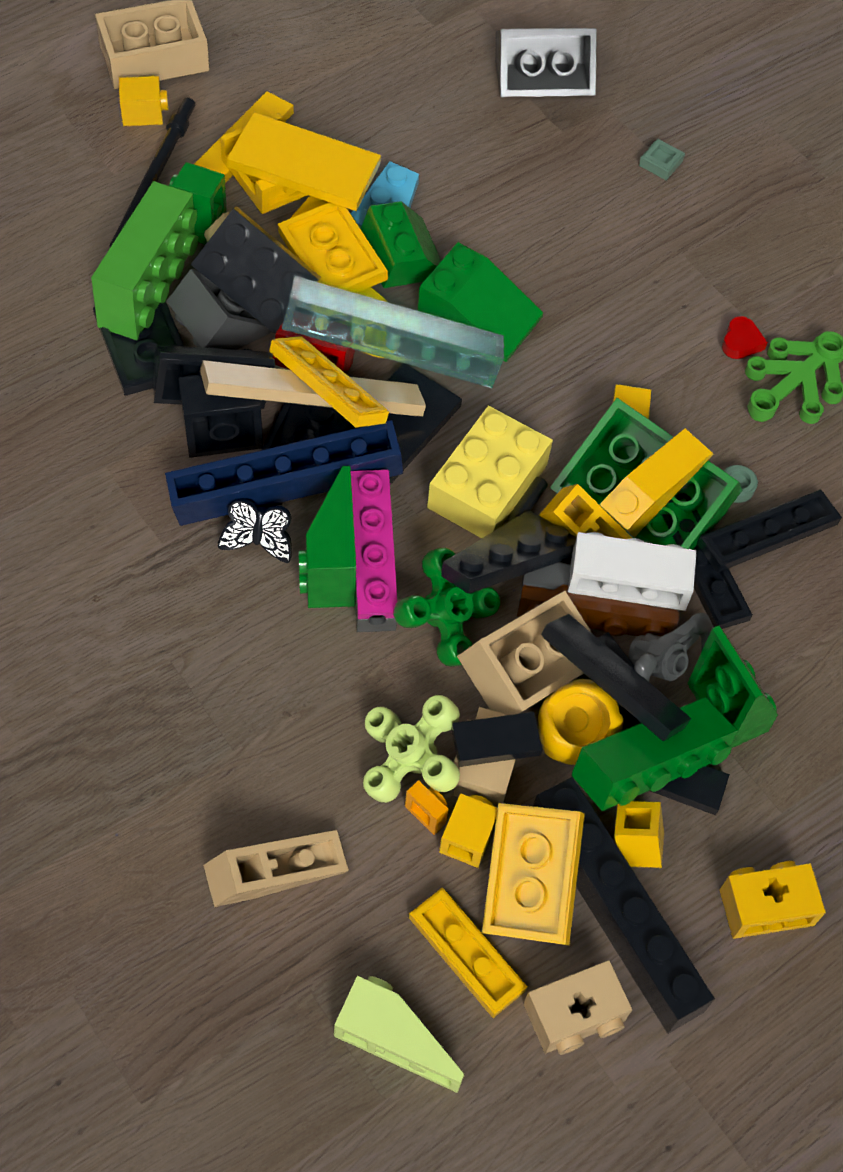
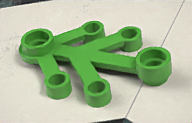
[745,331,843,424]

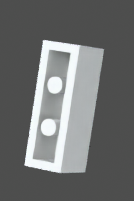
[568,532,696,611]

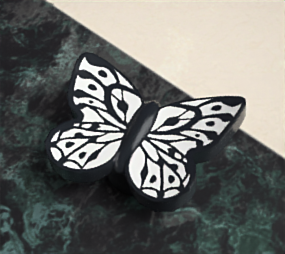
[218,498,292,563]

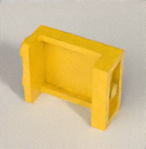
[221,113,307,214]

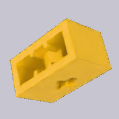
[720,861,826,939]

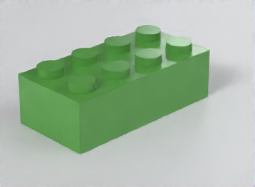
[91,181,198,340]

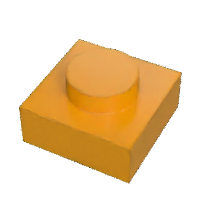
[405,780,449,835]

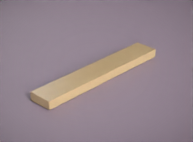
[200,360,426,416]

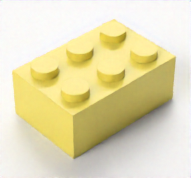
[427,405,553,538]

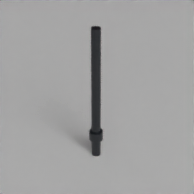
[109,98,196,248]

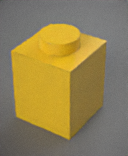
[119,76,168,126]
[439,793,498,868]
[615,801,664,868]

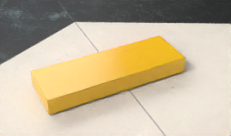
[409,887,528,1018]

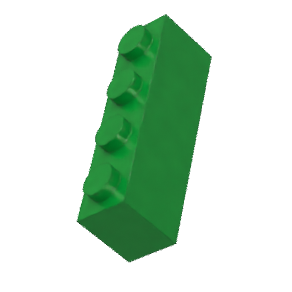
[571,697,738,811]

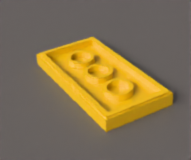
[227,112,381,211]

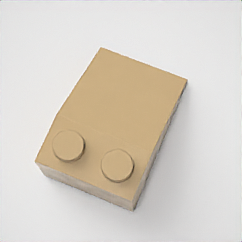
[457,591,592,715]

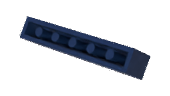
[165,420,403,526]

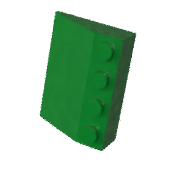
[550,398,743,550]

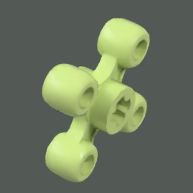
[363,695,460,803]

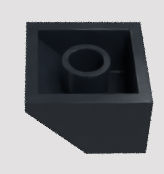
[178,374,263,458]

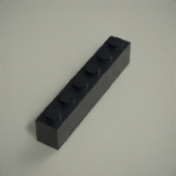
[533,777,715,1034]

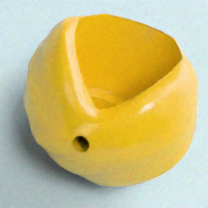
[538,679,624,765]

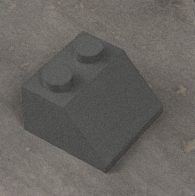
[167,269,271,350]

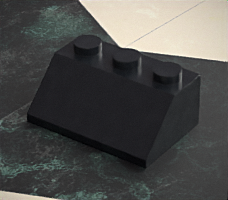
[153,345,275,409]

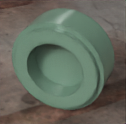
[724,465,758,503]

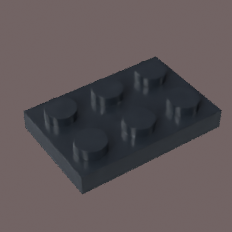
[191,206,321,334]

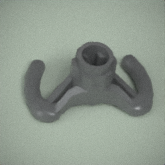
[629,613,714,682]

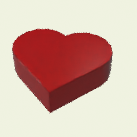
[722,316,768,359]

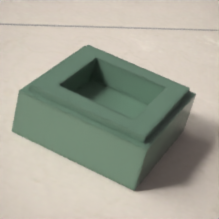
[639,138,685,181]

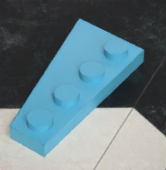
[351,161,419,284]

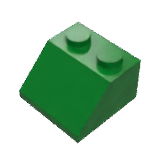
[360,201,441,288]

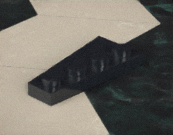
[441,510,576,594]

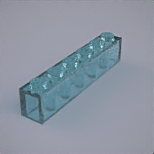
[281,276,504,388]

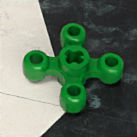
[394,547,500,667]

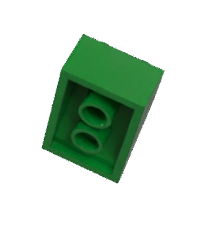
[417,242,544,362]
[298,466,356,608]
[687,626,778,748]

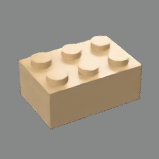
[95,0,209,89]

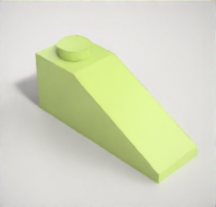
[334,976,464,1093]

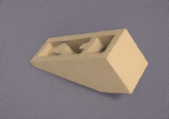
[203,830,349,907]

